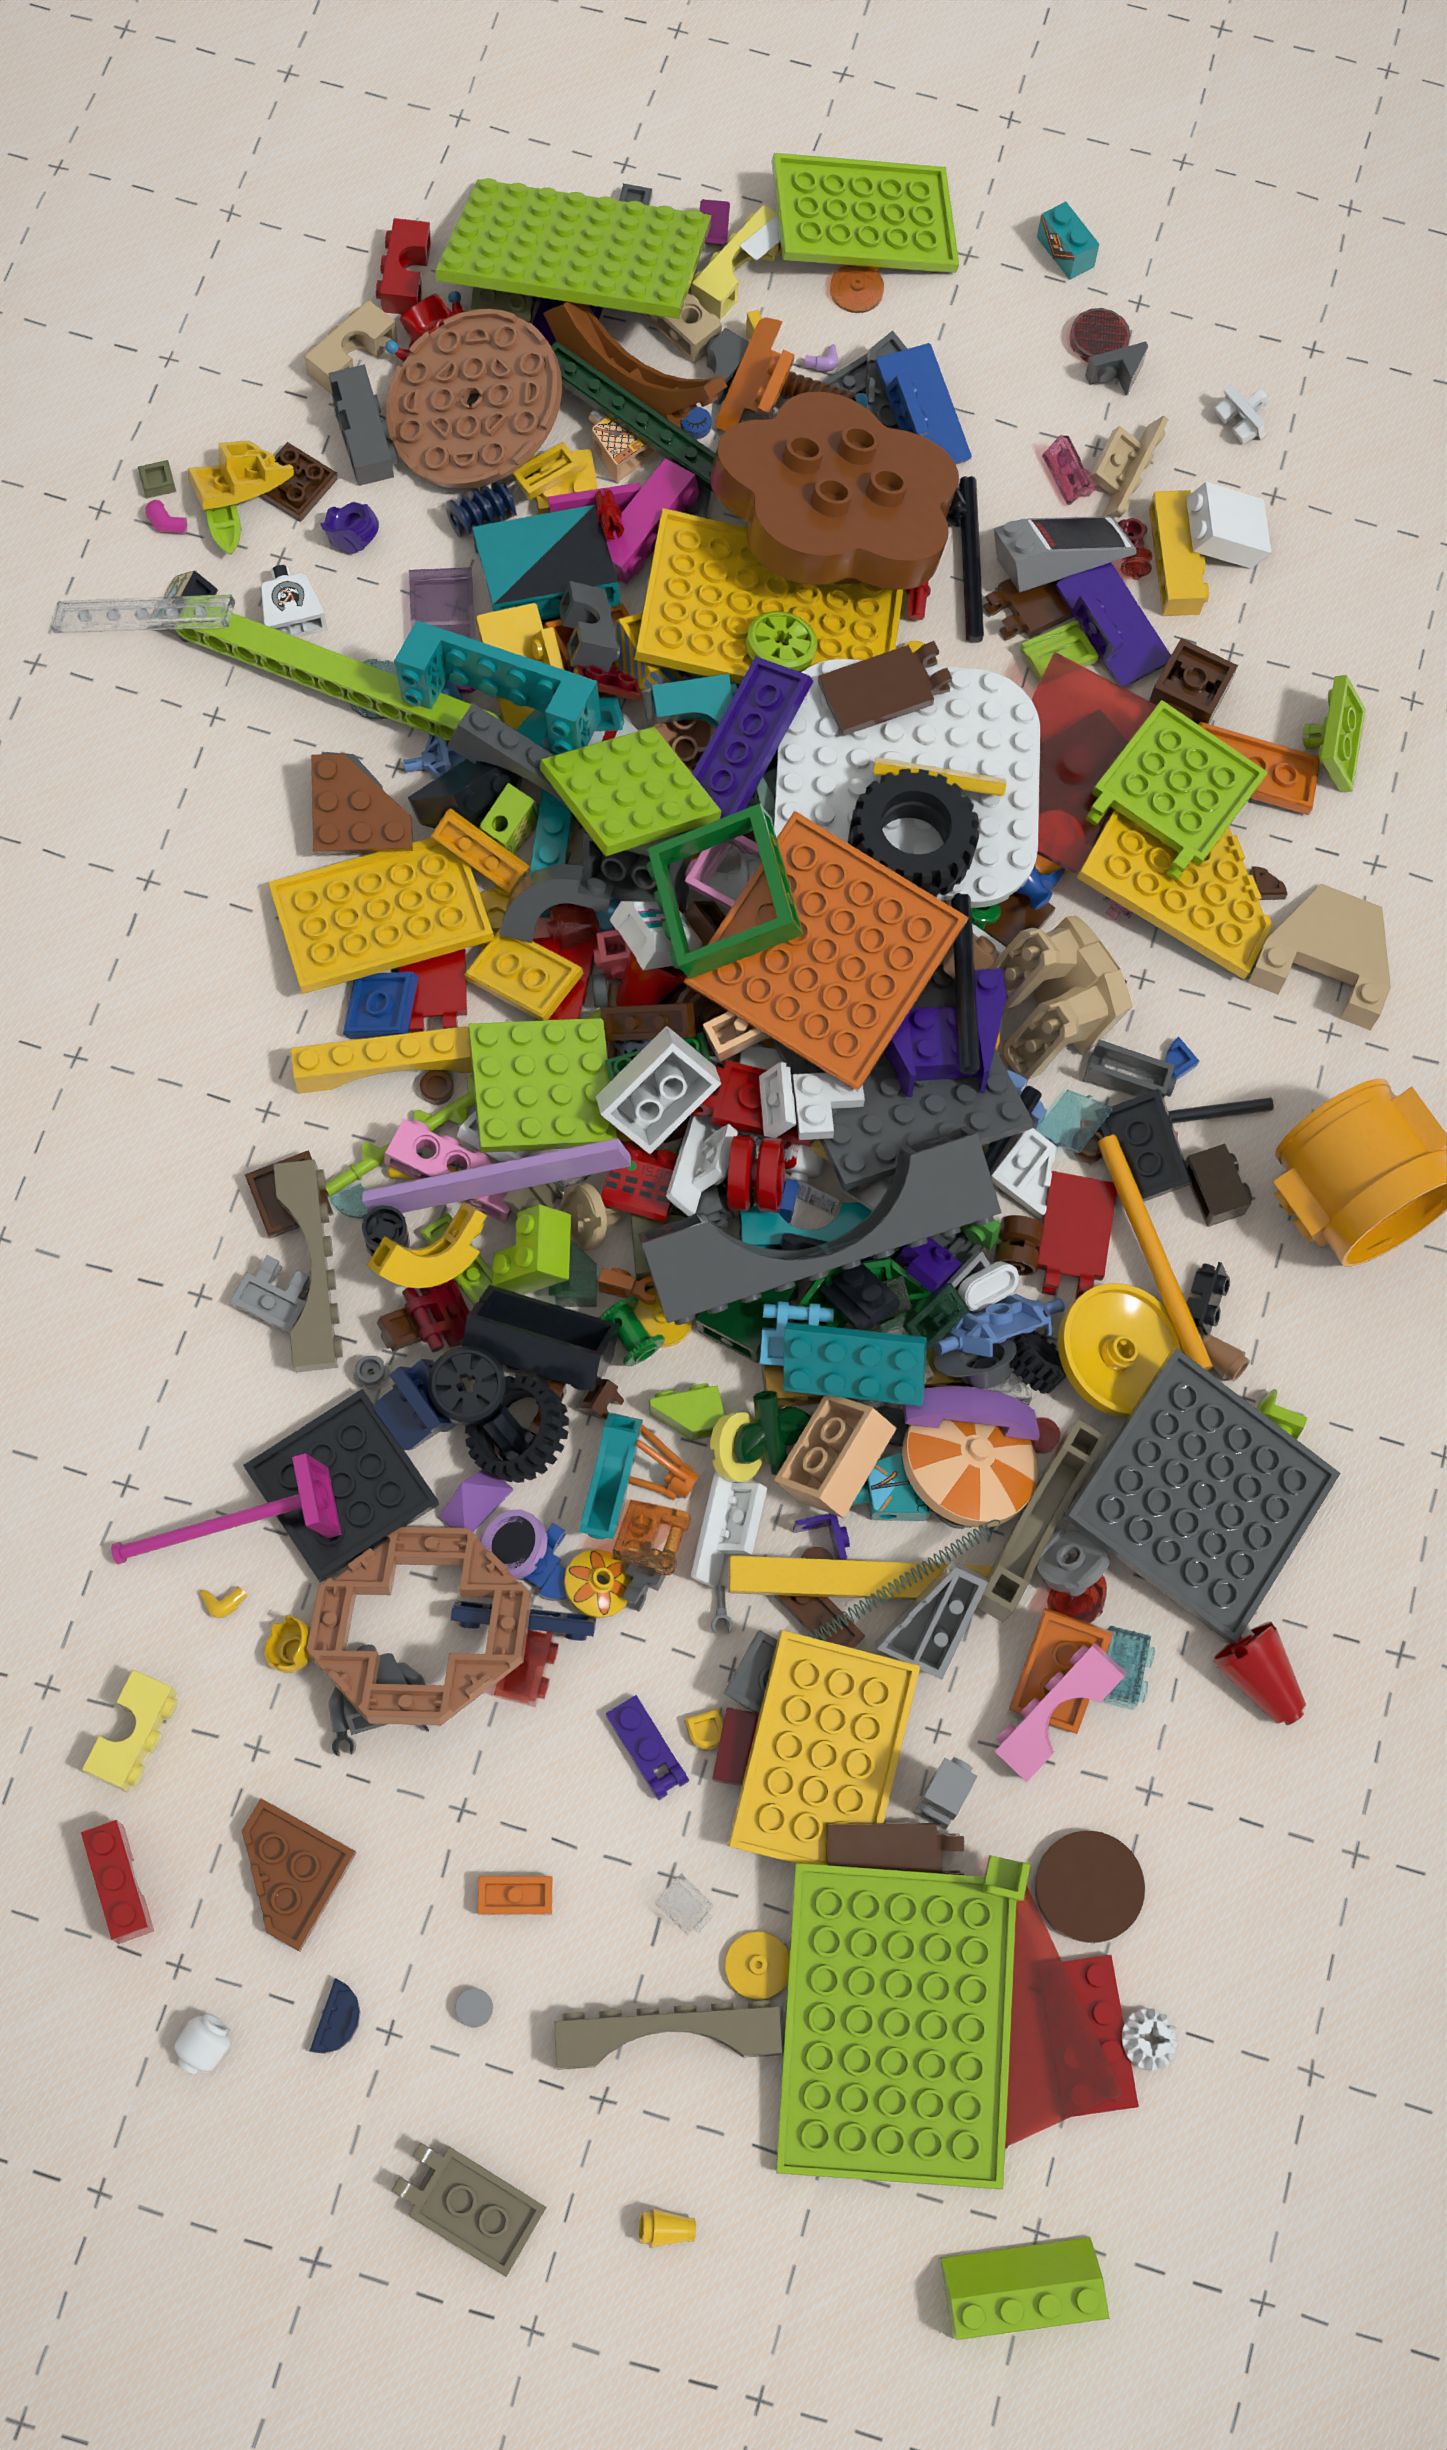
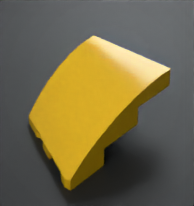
[188,440,294,510]

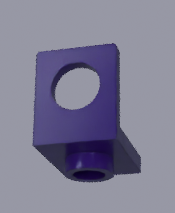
[793,1513,850,1560]

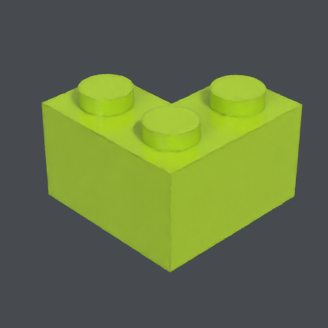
[492,1204,571,1295]

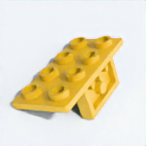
[475,603,564,730]

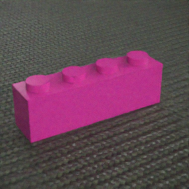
[604,458,700,584]

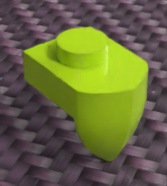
[1256,1389,1307,1439]

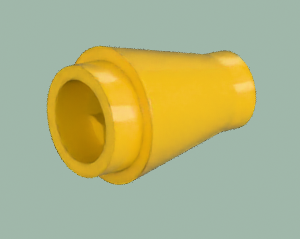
[639,2208,696,2248]

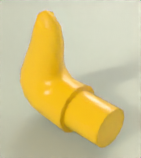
[199,1586,248,1618]

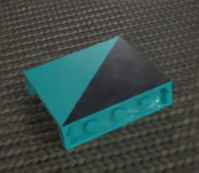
[472,505,620,620]

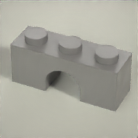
[913,1757,978,1830]

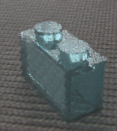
[1102,1626,1155,1710]

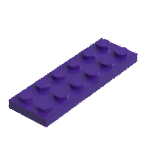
[679,656,814,835]

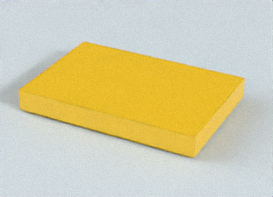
[464,928,584,1021]

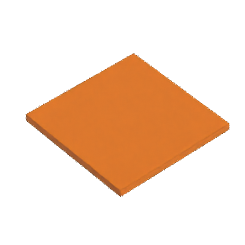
[684,810,969,1092]

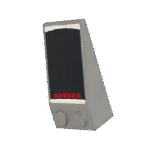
[994,516,1136,592]

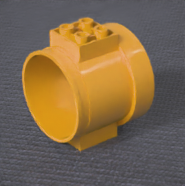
[1273,1078,1447,1267]

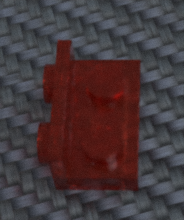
[494,1629,559,1708]

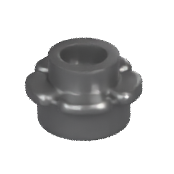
[354,1356,388,1389]

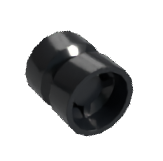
[362,1205,410,1256]

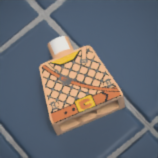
[589,409,658,483]

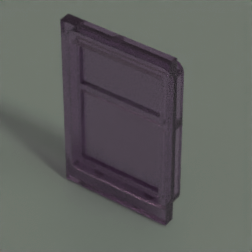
[409,567,475,640]

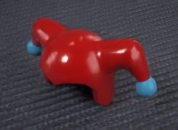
[385,291,464,363]

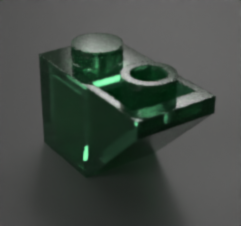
[549,1239,597,1307]

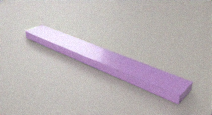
[362,1138,631,1213]

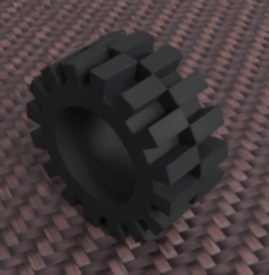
[1009,1331,1066,1394]

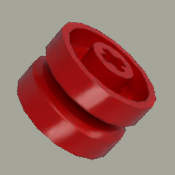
[728,1136,785,1213]

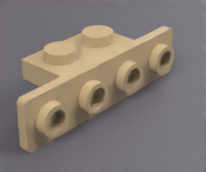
[1089,416,1169,518]

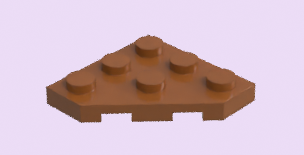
[311,754,413,854]
[242,1798,357,1952]

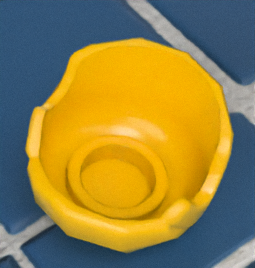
[264,1615,311,1673]

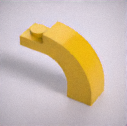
[367,1201,487,1288]

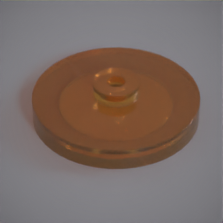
[830,265,884,313]

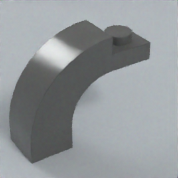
[500,864,613,943]

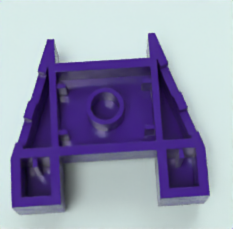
[883,968,1007,1097]

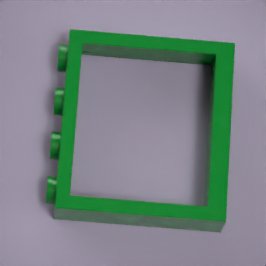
[647,803,804,979]

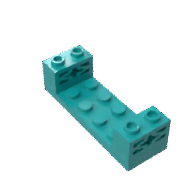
[394,620,601,755]

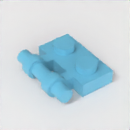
[760,1301,834,1366]

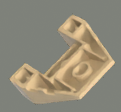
[1248,884,1391,1031]

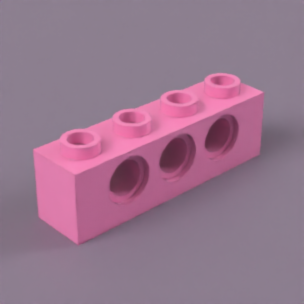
[383,1118,511,1223]

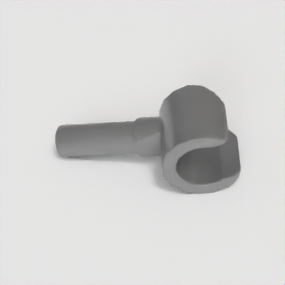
[711,1585,733,1634]

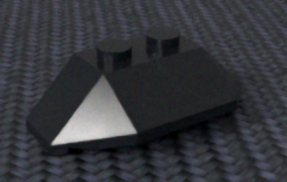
[408,728,523,829]

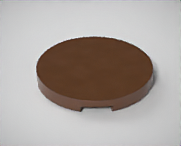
[1034,1831,1145,1944]

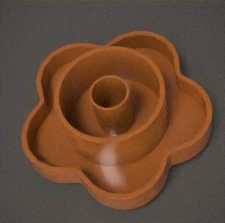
[710,392,959,590]

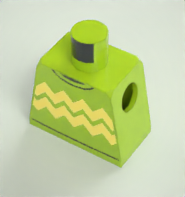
[479,783,539,855]

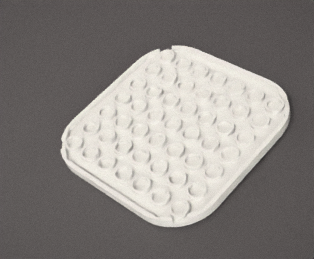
[774,659,1040,908]

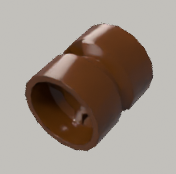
[993,1215,1045,1276]

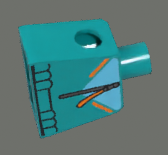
[852,1453,931,1521]

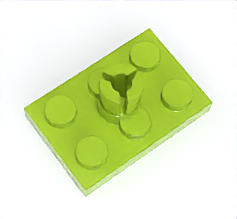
[1302,675,1366,792]

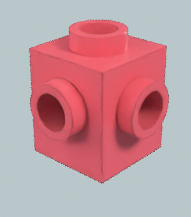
[593,930,631,980]

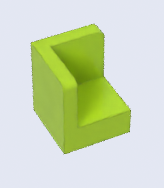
[982,1855,1031,1901]

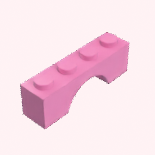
[994,1643,1128,1782]

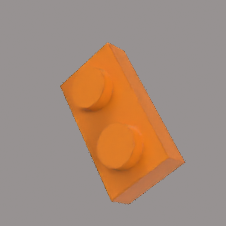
[478,1876,553,1915]

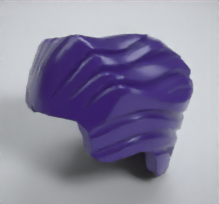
[320,502,379,554]

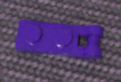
[606,1695,689,1801]

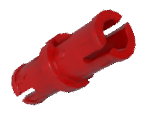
[594,488,624,540]

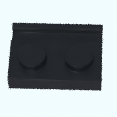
[819,1262,901,1331]

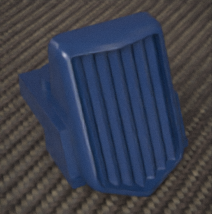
[374,1359,466,1450]

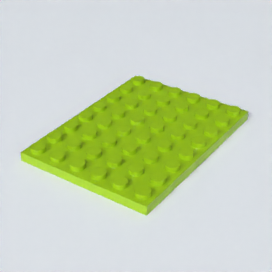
[435,178,712,319]
[776,1863,1016,2190]

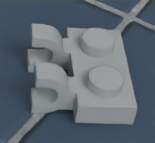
[230,1255,311,1334]

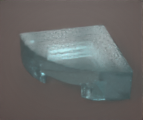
[330,1183,370,1219]

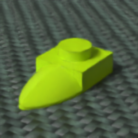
[205,504,242,555]

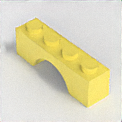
[690,205,782,320]

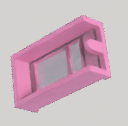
[685,835,762,910]

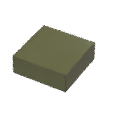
[138,460,176,499]

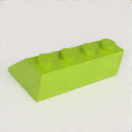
[940,2237,1110,2340]

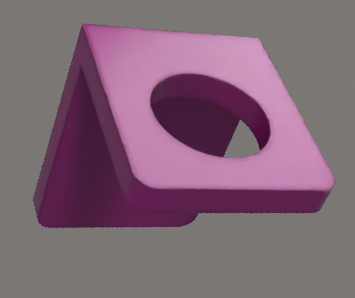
[700,199,730,244]

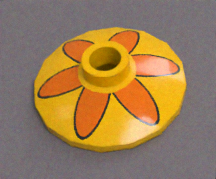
[563,1549,632,1619]

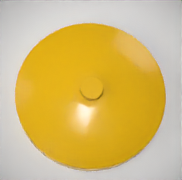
[1058,1283,1185,1419]

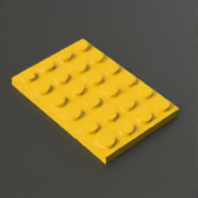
[268,837,494,994]
[727,1630,920,1865]

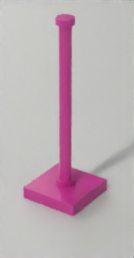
[111,1453,342,1564]

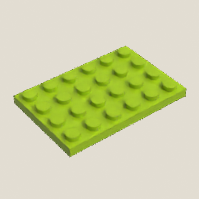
[771,153,959,273]

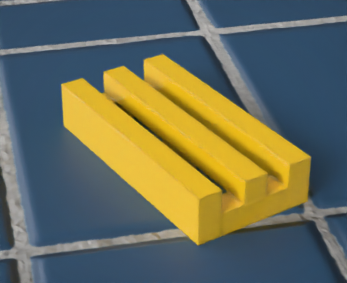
[512,442,581,501]

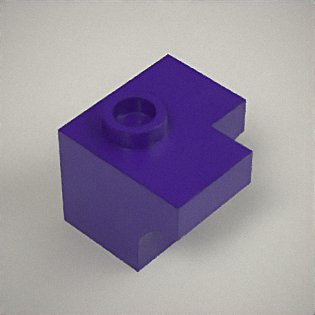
[901,1237,962,1298]

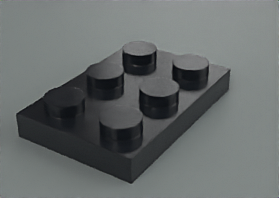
[1096,1089,1193,1202]

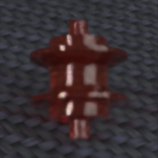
[1120,544,1153,580]

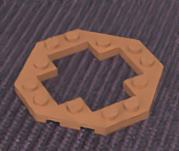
[306,1527,532,1726]

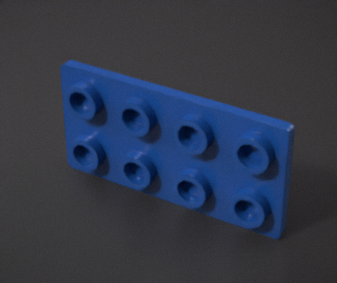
[875,343,972,464]

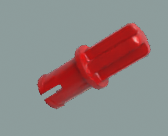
[906,581,931,622]

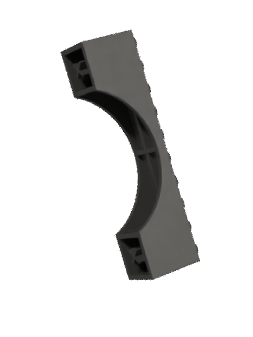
[637,1126,1002,1325]

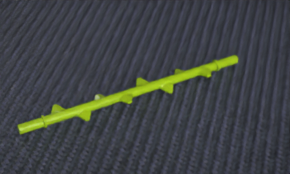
[325,1009,601,1197]

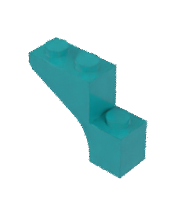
[579,1412,643,1540]

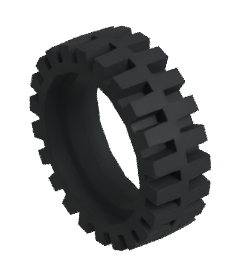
[465,1375,569,1483]

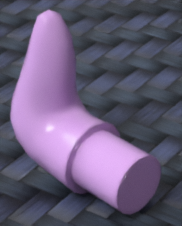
[804,344,839,371]

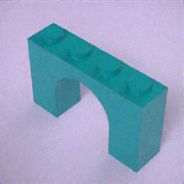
[650,674,754,808]

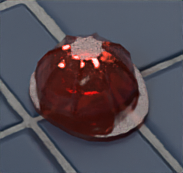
[1047,1575,1107,1624]

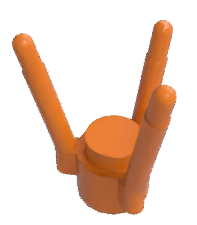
[629,1425,700,1500]

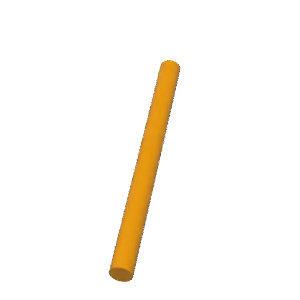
[1097,1135,1213,1371]

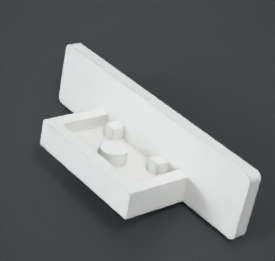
[666,1115,738,1216]
[691,1470,767,1587]

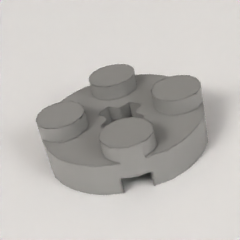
[1037,1527,1110,1596]

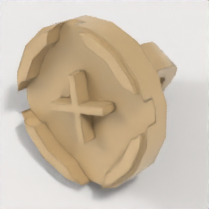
[561,1183,627,1251]

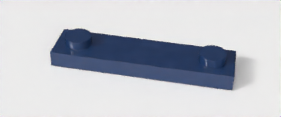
[451,1600,597,1641]

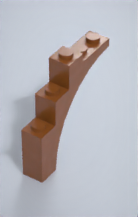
[543,301,727,427]

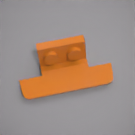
[716,317,795,432]

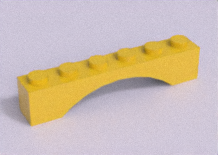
[291,1026,472,1094]

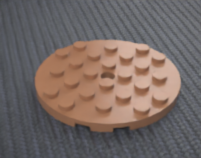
[385,309,562,489]

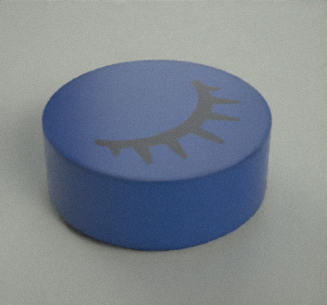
[681,407,712,439]

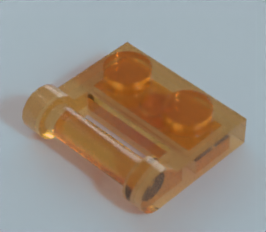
[612,1499,691,1575]

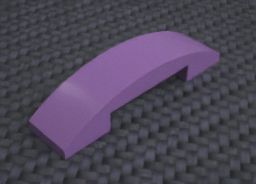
[902,1386,1040,1441]

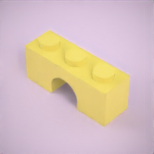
[82,1669,178,1793]

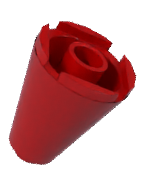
[616,951,686,1006]
[1213,1621,1306,1726]

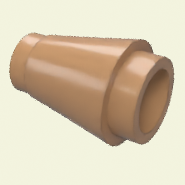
[1202,1333,1250,1382]

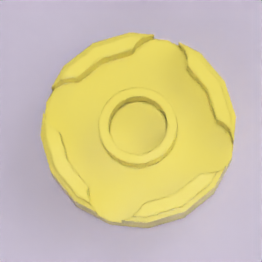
[710,1412,763,1482]

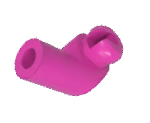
[145,500,188,534]

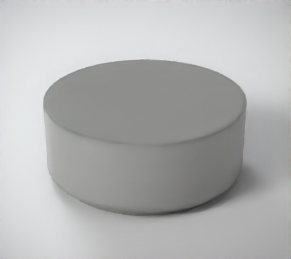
[455,1988,493,2028]

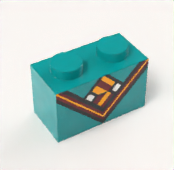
[1037,201,1100,280]

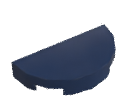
[309,1978,361,2054]

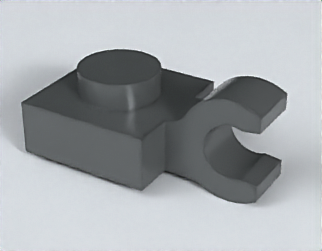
[623,1543,674,1612]

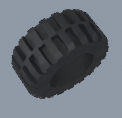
[848,769,979,898]

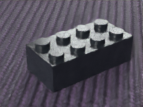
[462,1285,620,1392]

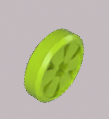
[745,611,817,672]

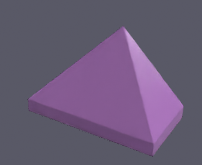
[439,1469,513,1533]

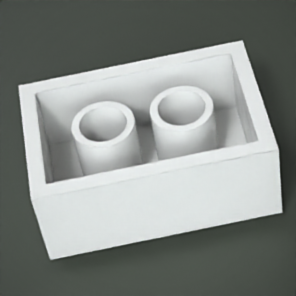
[596,1026,721,1154]

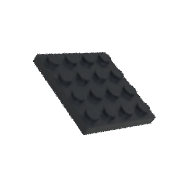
[243,1389,439,1582]

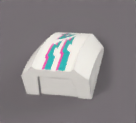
[610,901,702,970]

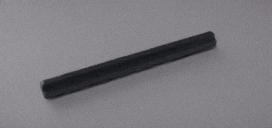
[959,476,984,643]
[951,893,980,1075]

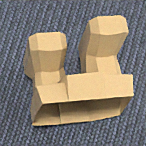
[989,916,1133,1080]

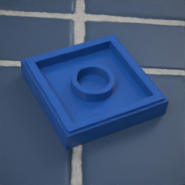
[343,972,419,1039]

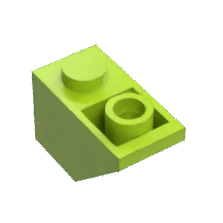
[649,1383,724,1441]

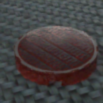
[1069,308,1131,362]

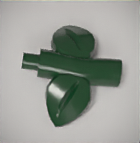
[735,1390,811,1475]

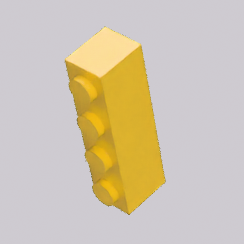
[1149,490,1209,616]

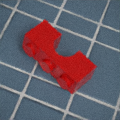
[376,218,432,315]
[81,1820,154,1944]

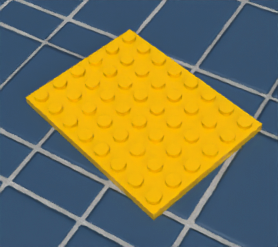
[634,508,903,684]

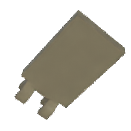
[392,2142,547,2277]

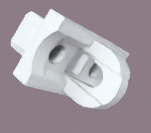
[1215,384,1269,444]

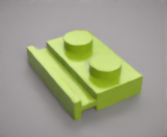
[1020,620,1098,686]

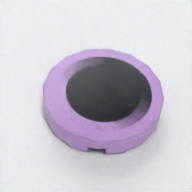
[481,1509,548,1580]

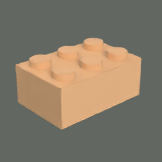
[774,1395,897,1519]

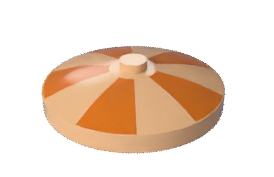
[902,1419,1038,1528]

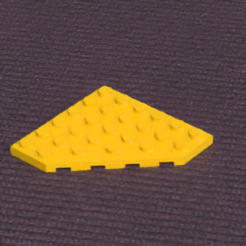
[1076,809,1273,979]

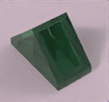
[903,1283,970,1353]

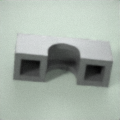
[559,581,620,672]

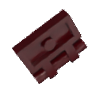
[402,1279,470,1353]

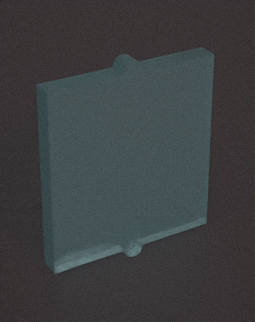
[1036,1089,1113,1153]

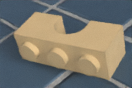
[304,300,398,394]

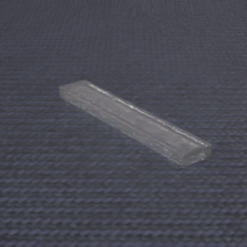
[50,594,235,633]

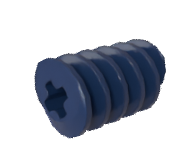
[446,481,517,537]

